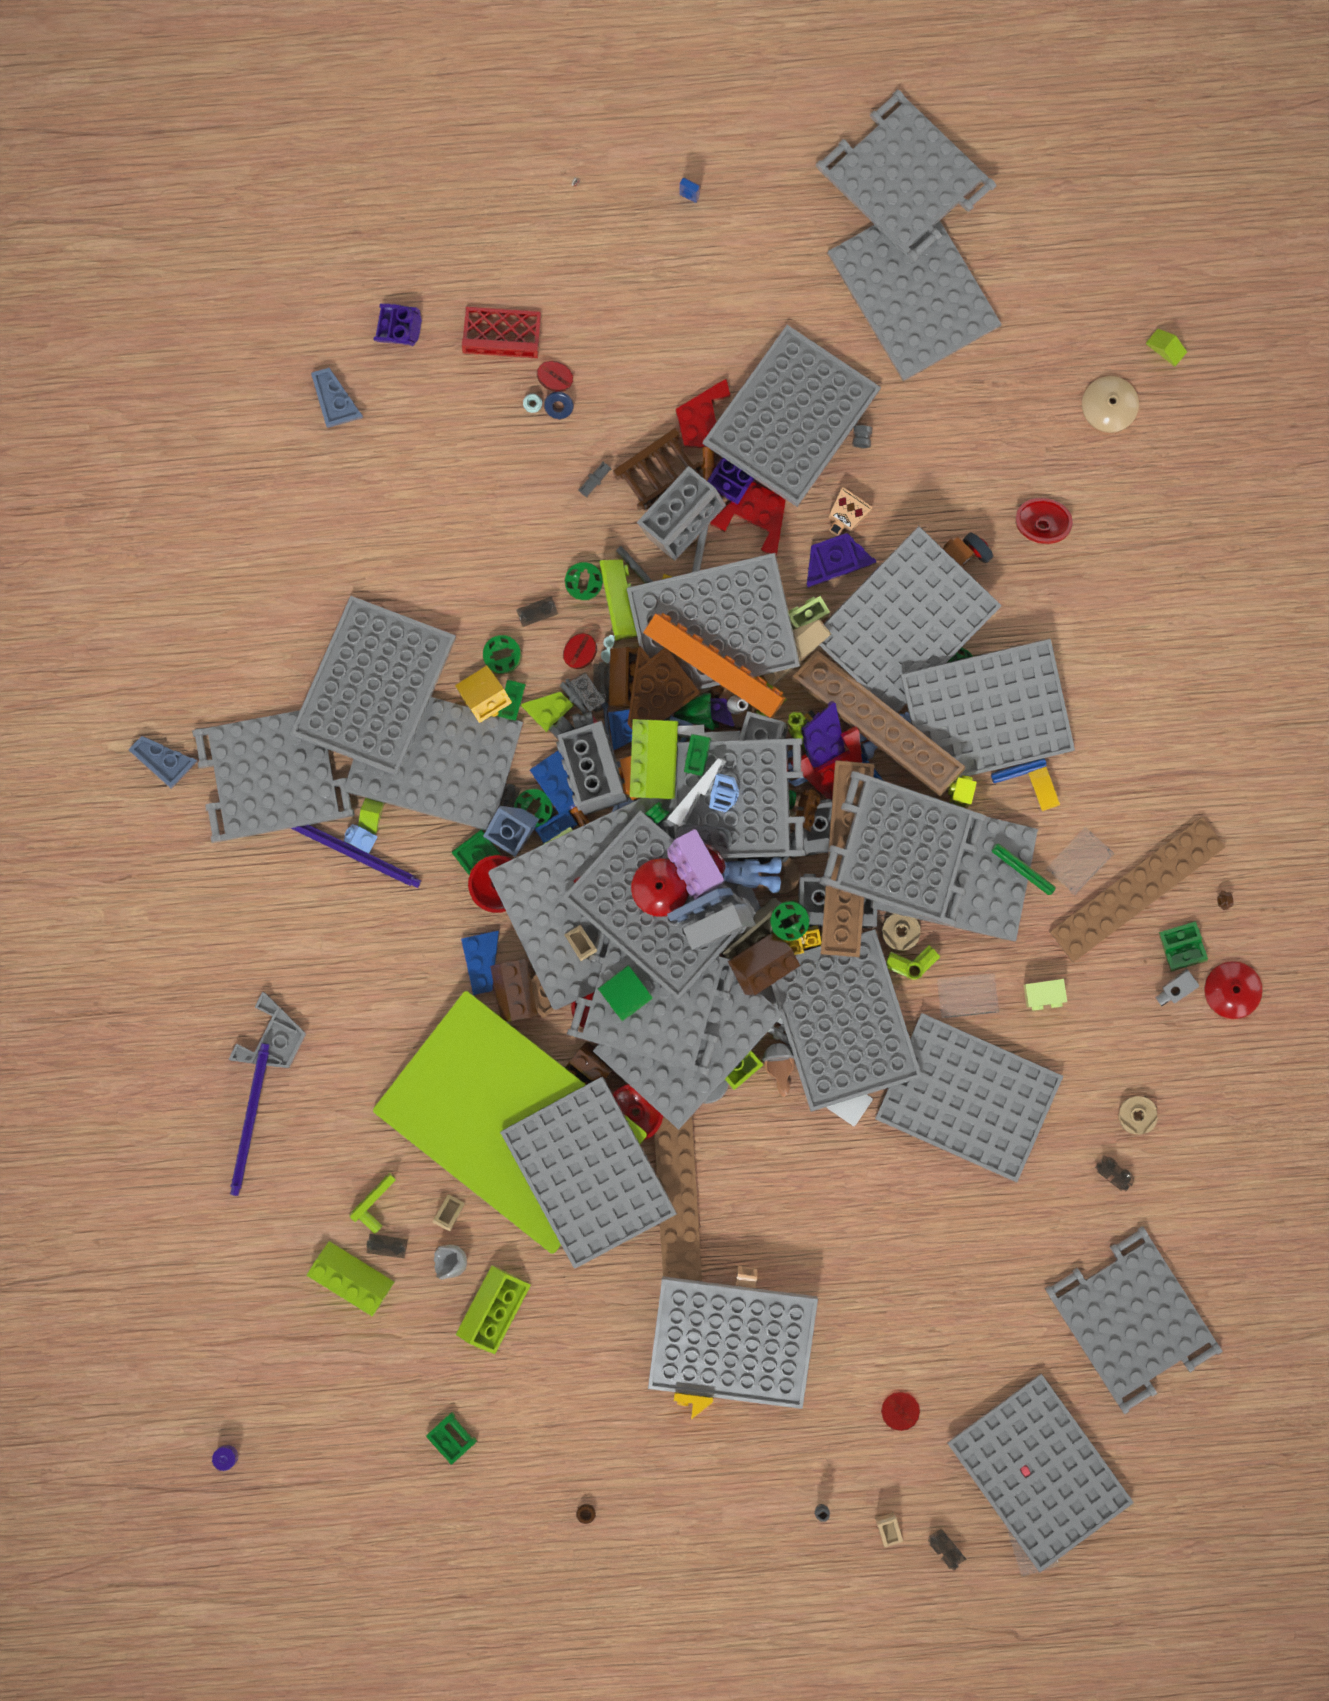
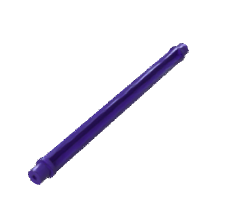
[290,825,422,888]
[230,1043,270,1196]

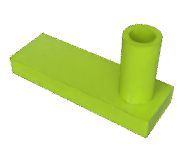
[349,1173,396,1234]

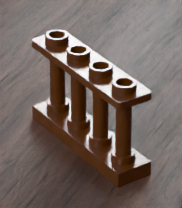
[613,428,701,511]

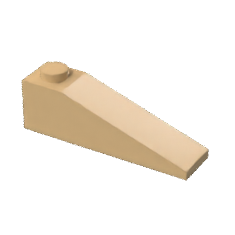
[763,619,831,685]

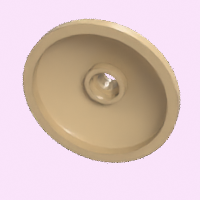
[1082,376,1139,433]

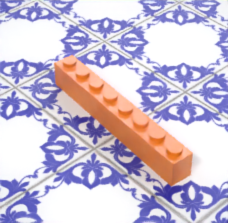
[643,612,786,718]

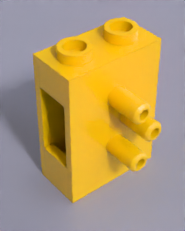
[455,666,512,723]

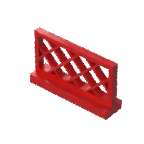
[462,307,541,358]

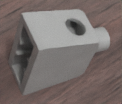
[1155,969,1199,1006]

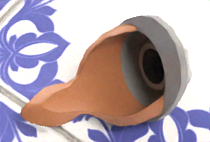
[762,1043,795,1097]

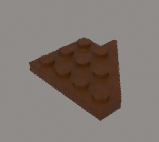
[628,646,701,729]

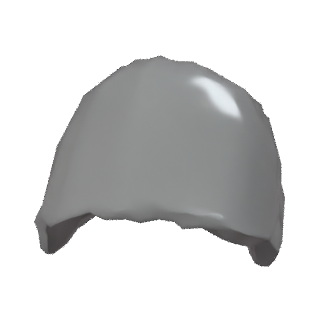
[434,1245,467,1280]

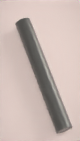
[616,546,653,584]

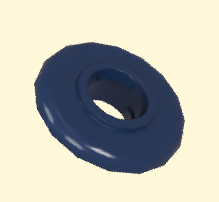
[544,391,574,419]

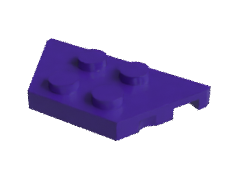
[806,533,877,588]
[801,701,845,767]

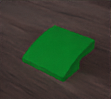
[1159,921,1208,972]
[597,965,653,1021]

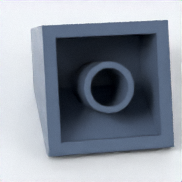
[483,806,539,857]

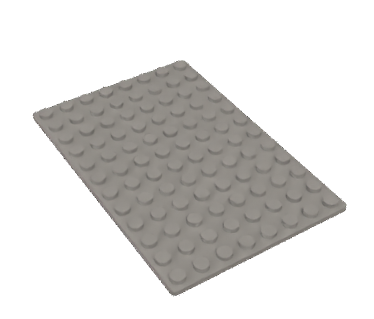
[489,798,761,1010]

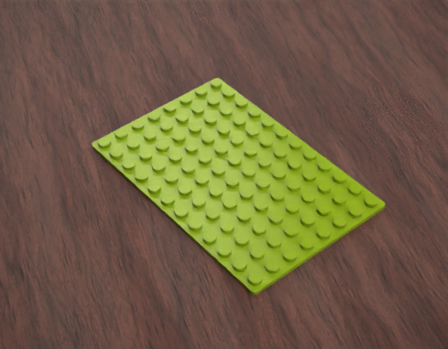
[373,991,647,1254]

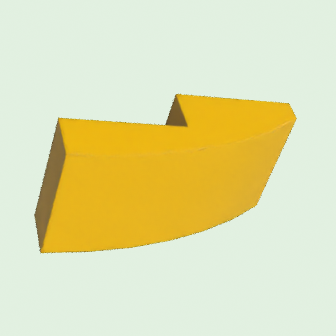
[1028,767,1060,811]
[782,925,821,955]

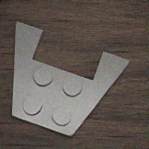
[229,992,306,1068]

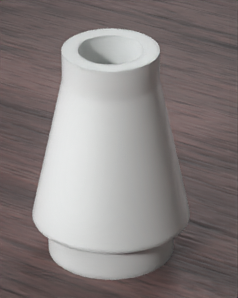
[727,695,748,715]

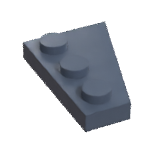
[311,368,363,428]
[129,736,198,789]
[667,888,733,923]

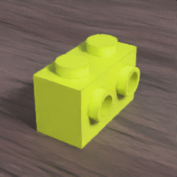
[948,775,977,808]

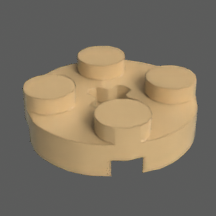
[882,914,921,951]
[1118,1096,1158,1135]

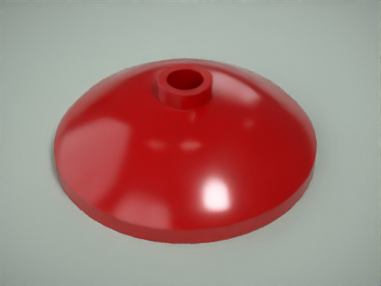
[1015,498,1073,544]
[468,855,512,913]
[631,858,689,917]
[1204,961,1263,1019]
[613,1084,664,1141]

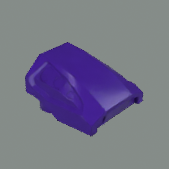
[373,304,422,346]
[707,458,754,505]

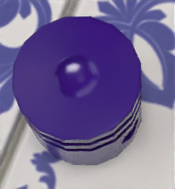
[212,1445,238,1471]

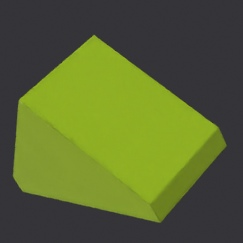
[1146,329,1187,367]
[358,798,385,834]

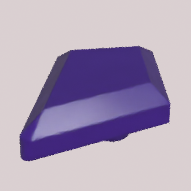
[710,698,734,727]

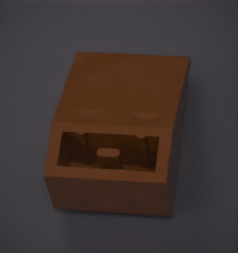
[565,1041,613,1085]

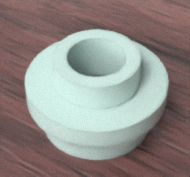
[523,394,542,413]

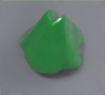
[673,693,719,730]

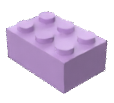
[667,829,724,900]

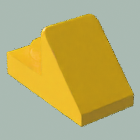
[674,1392,713,1419]

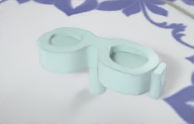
[601,635,615,664]

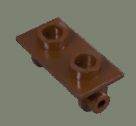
[794,789,820,831]

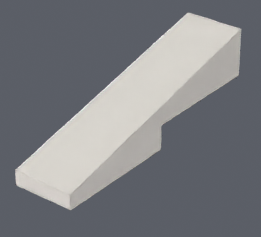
[677,725,740,741]
[667,759,726,826]

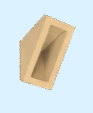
[564,925,597,961]
[433,1195,465,1231]
[875,1512,903,1547]

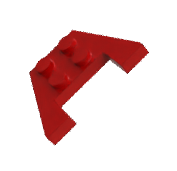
[676,379,731,448]
[710,482,786,557]
[790,726,862,801]

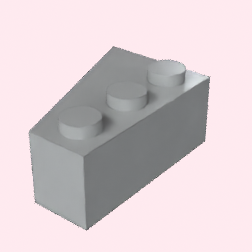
[683,902,756,950]

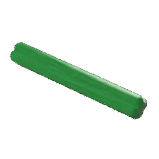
[992,844,1056,895]

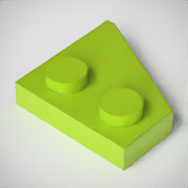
[521,692,574,732]

